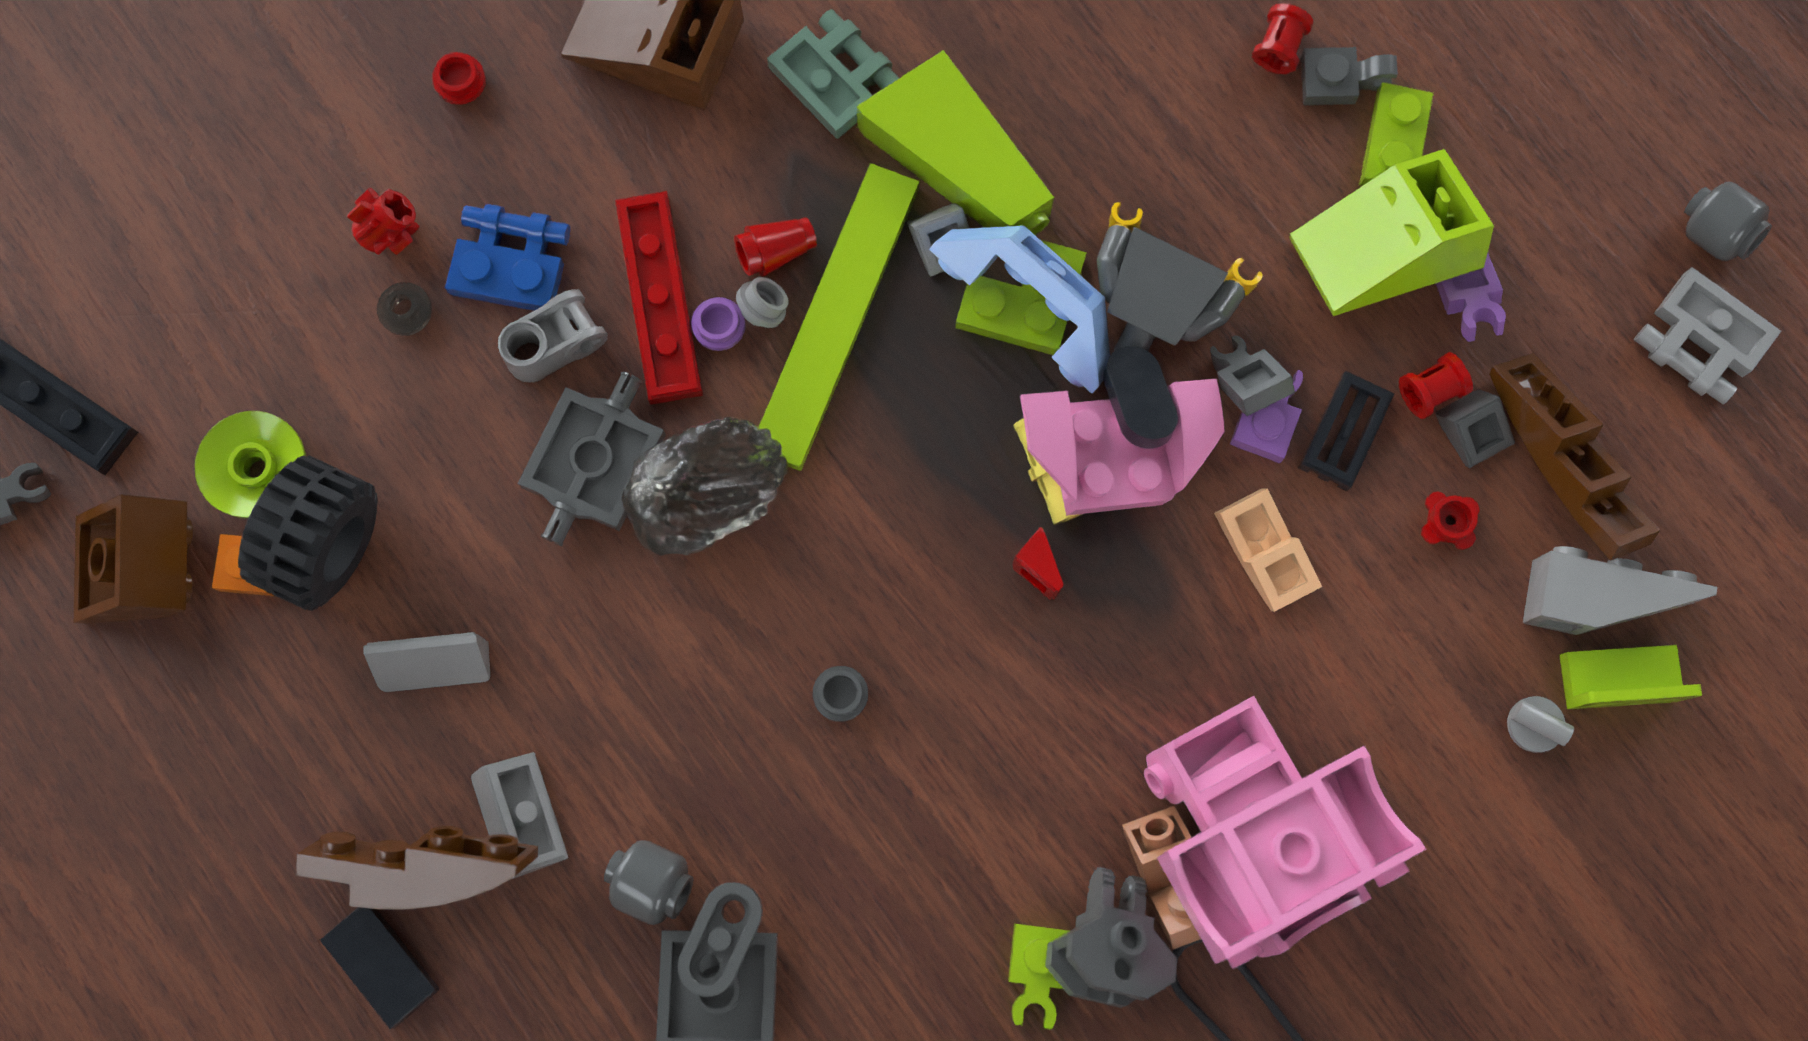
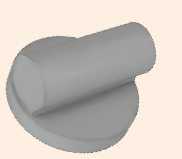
[1507,696,1574,753]

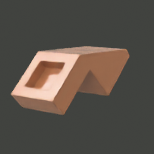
[1122,806,1201,949]

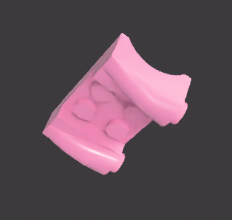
[1144,696,1371,958]
[1157,746,1426,969]

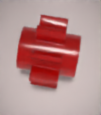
[347,187,420,255]

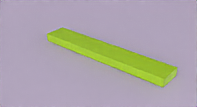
[750,163,919,471]

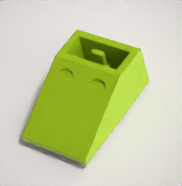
[1290,149,1494,316]

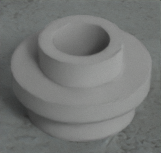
[736,277,788,328]

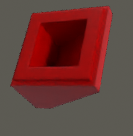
[1012,527,1064,600]

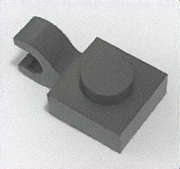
[1301,47,1398,105]

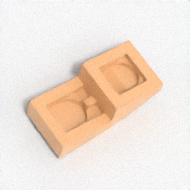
[1214,489,1322,612]

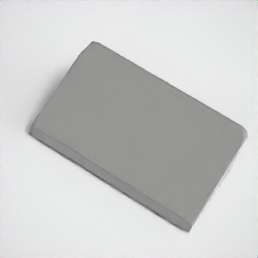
[363,632,490,692]
[471,752,569,880]

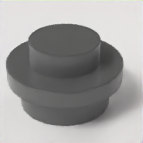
[813,666,868,722]

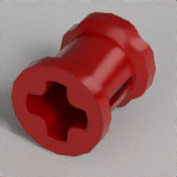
[1252,3,1314,74]
[1399,352,1473,419]

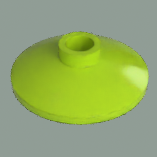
[195,411,306,518]

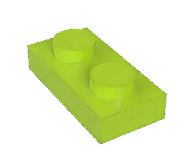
[1359,82,1433,186]

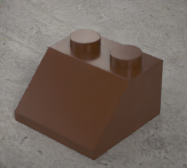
[73,494,193,624]

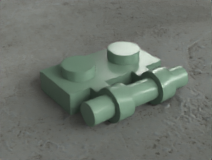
[767,9,899,139]

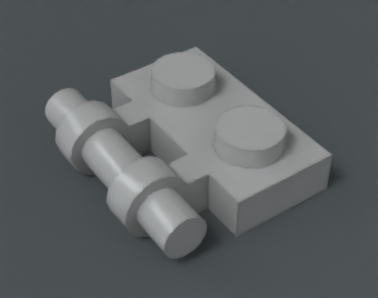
[1634,267,1781,405]

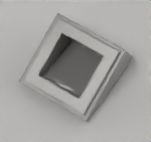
[907,204,969,276]

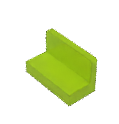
[1559,645,1702,709]

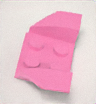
[1020,379,1225,516]

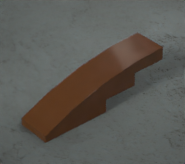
[1489,353,1660,561]

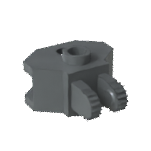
[1045,867,1177,1008]

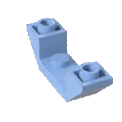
[929,226,1110,393]

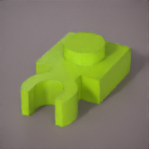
[1008,923,1070,1029]

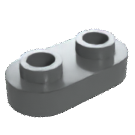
[678,882,763,997]

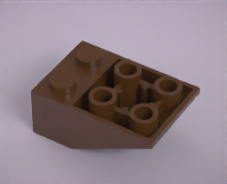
[561,0,744,110]

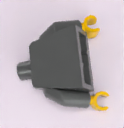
[1097,202,1263,351]

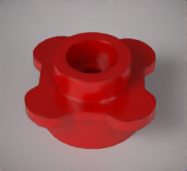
[1421,491,1480,550]

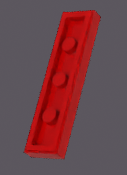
[615,191,703,405]

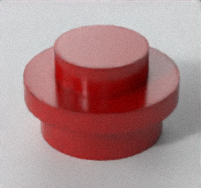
[432,52,486,105]

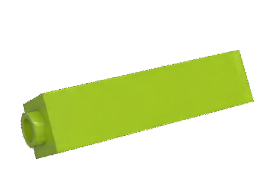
[857,50,1054,235]

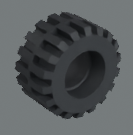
[238,455,378,611]

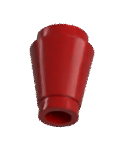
[734,217,817,277]

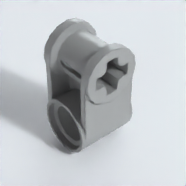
[498,289,608,382]

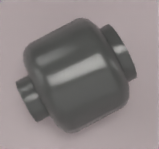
[1684,182,1772,261]
[604,840,694,925]

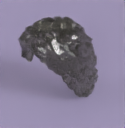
[621,416,788,556]

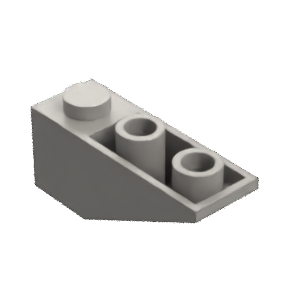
[1523,546,1717,635]

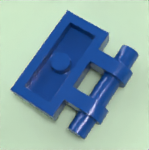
[445,204,570,311]

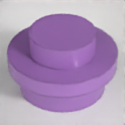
[691,297,745,351]

